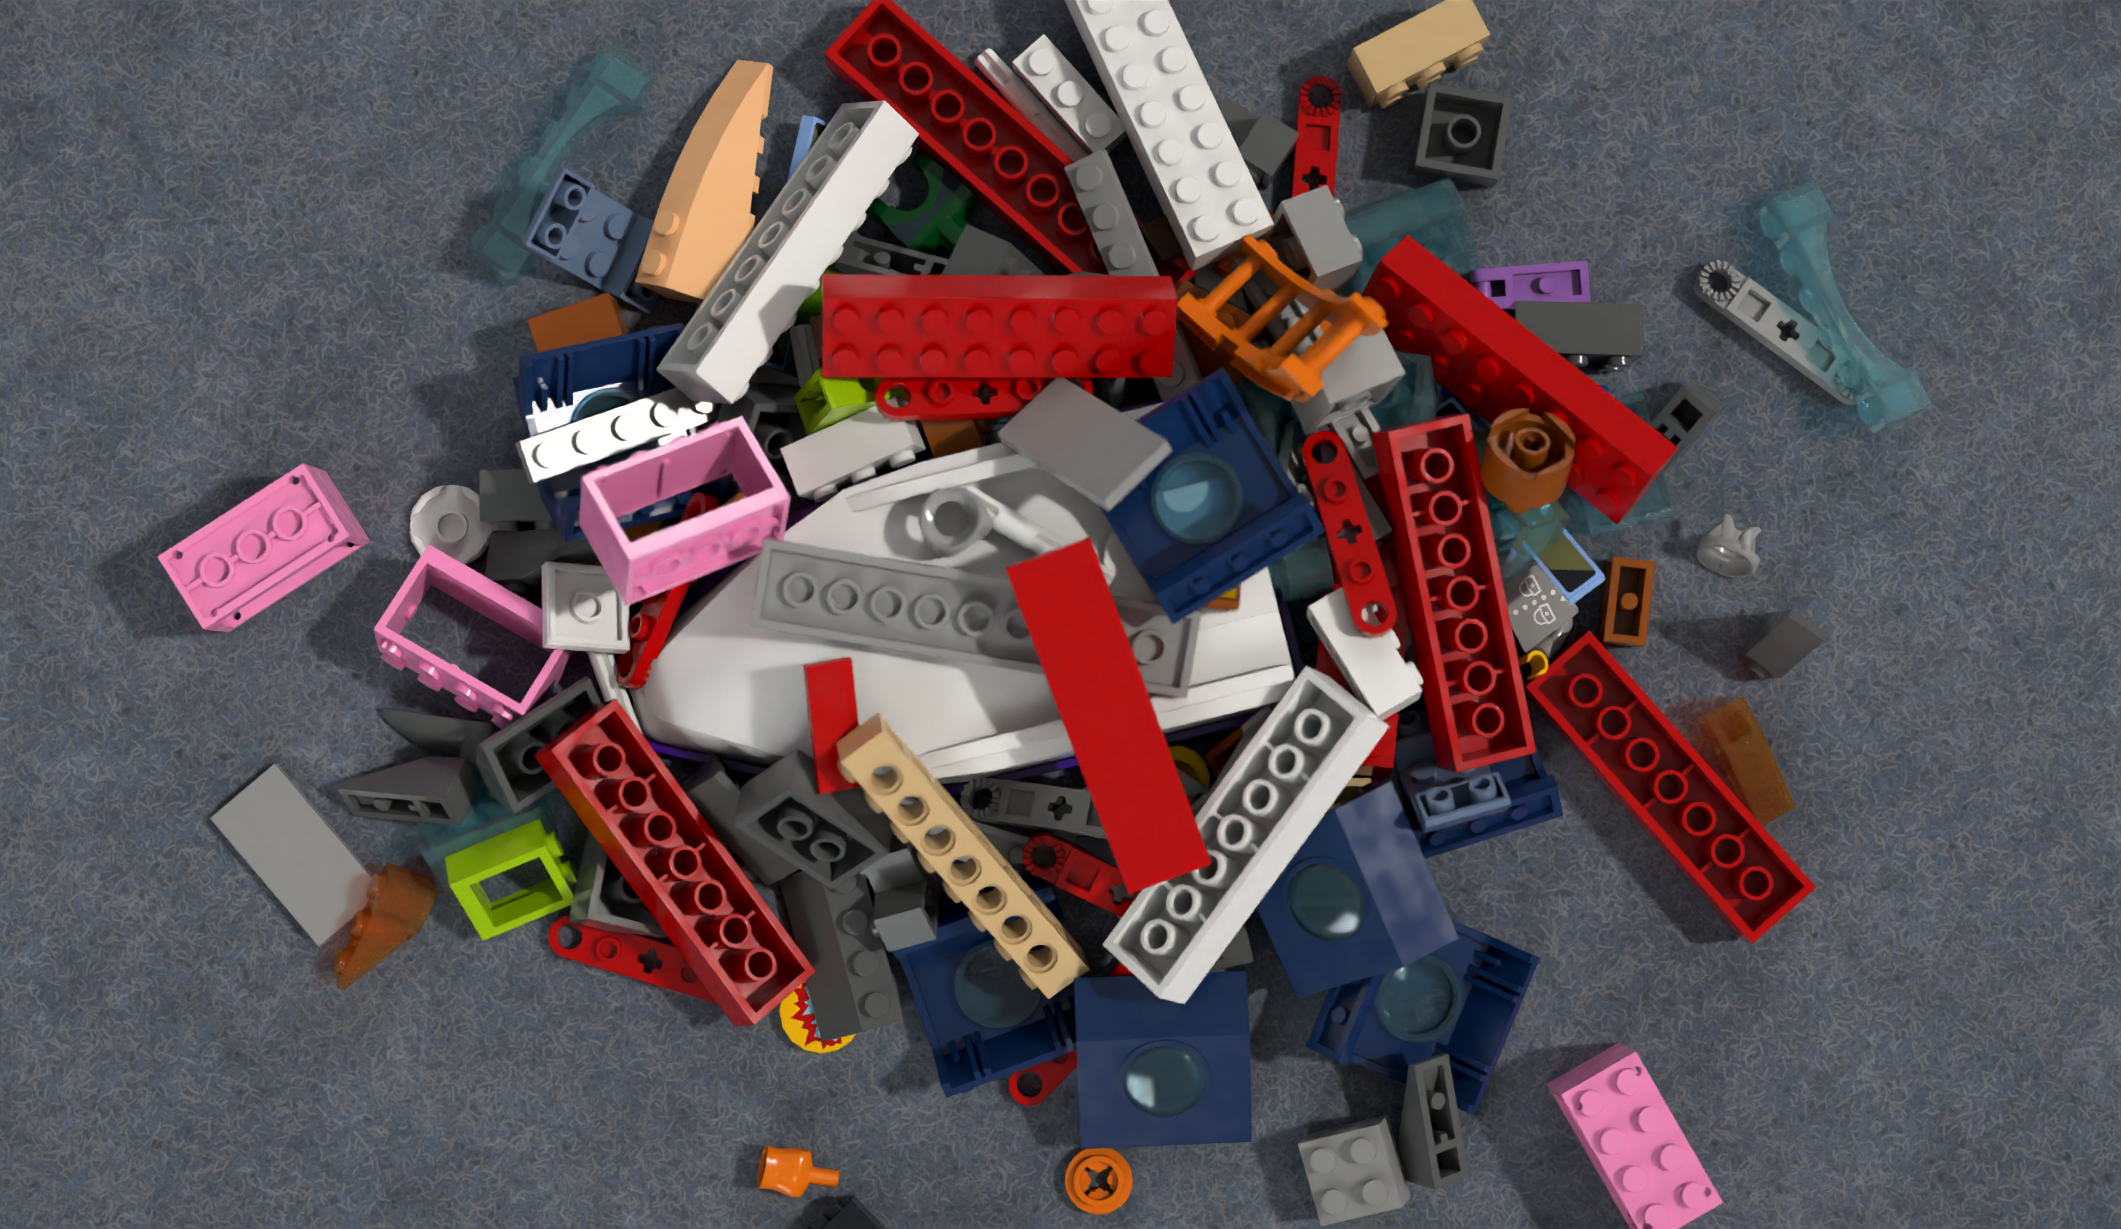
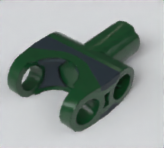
[870,152,980,257]

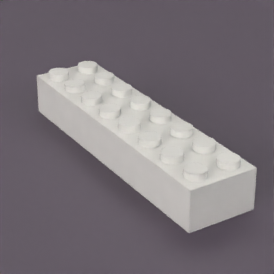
[1065,0,1274,272]
[656,100,919,404]
[1102,666,1389,1004]

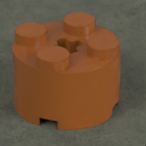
[1480,408,1575,513]

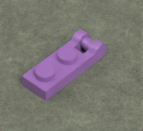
[1469,261,1591,311]

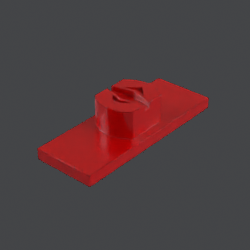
[803,656,861,795]

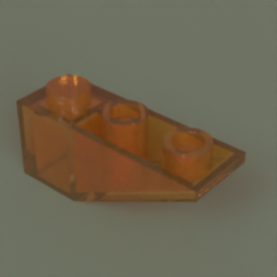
[1696,696,1796,826]
[332,862,437,990]

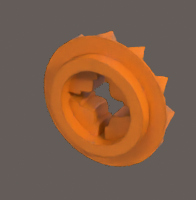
[1065,1148,1133,1214]

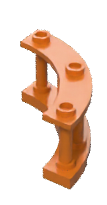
[1176,234,1388,403]

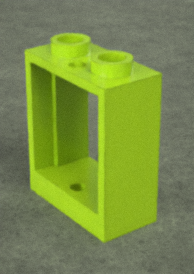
[445,818,578,941]

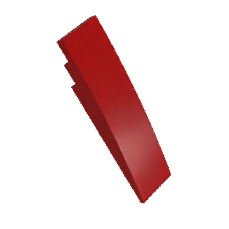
[1005,536,1212,894]

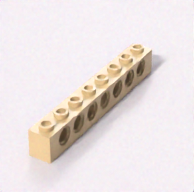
[836,712,1090,999]

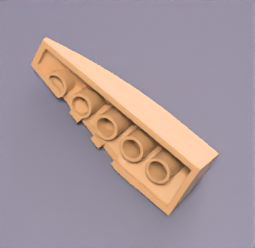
[635,60,773,304]

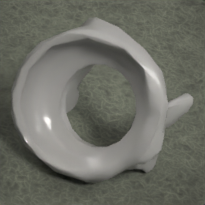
[919,487,992,558]
[1696,514,1761,579]

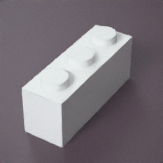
[1012,34,1127,155]
[780,397,926,502]
[1306,587,1423,720]

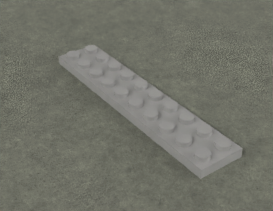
[750,537,1202,698]

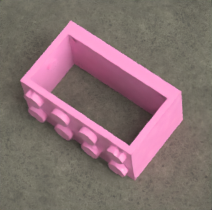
[579,416,790,606]
[157,463,371,632]
[373,544,577,729]
[1547,1042,1723,1229]

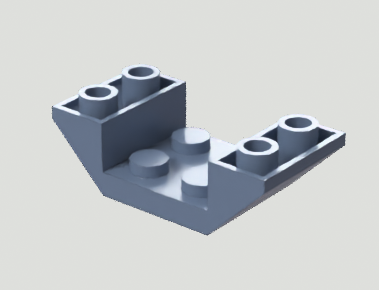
[521,166,660,314]
[1394,707,1511,834]

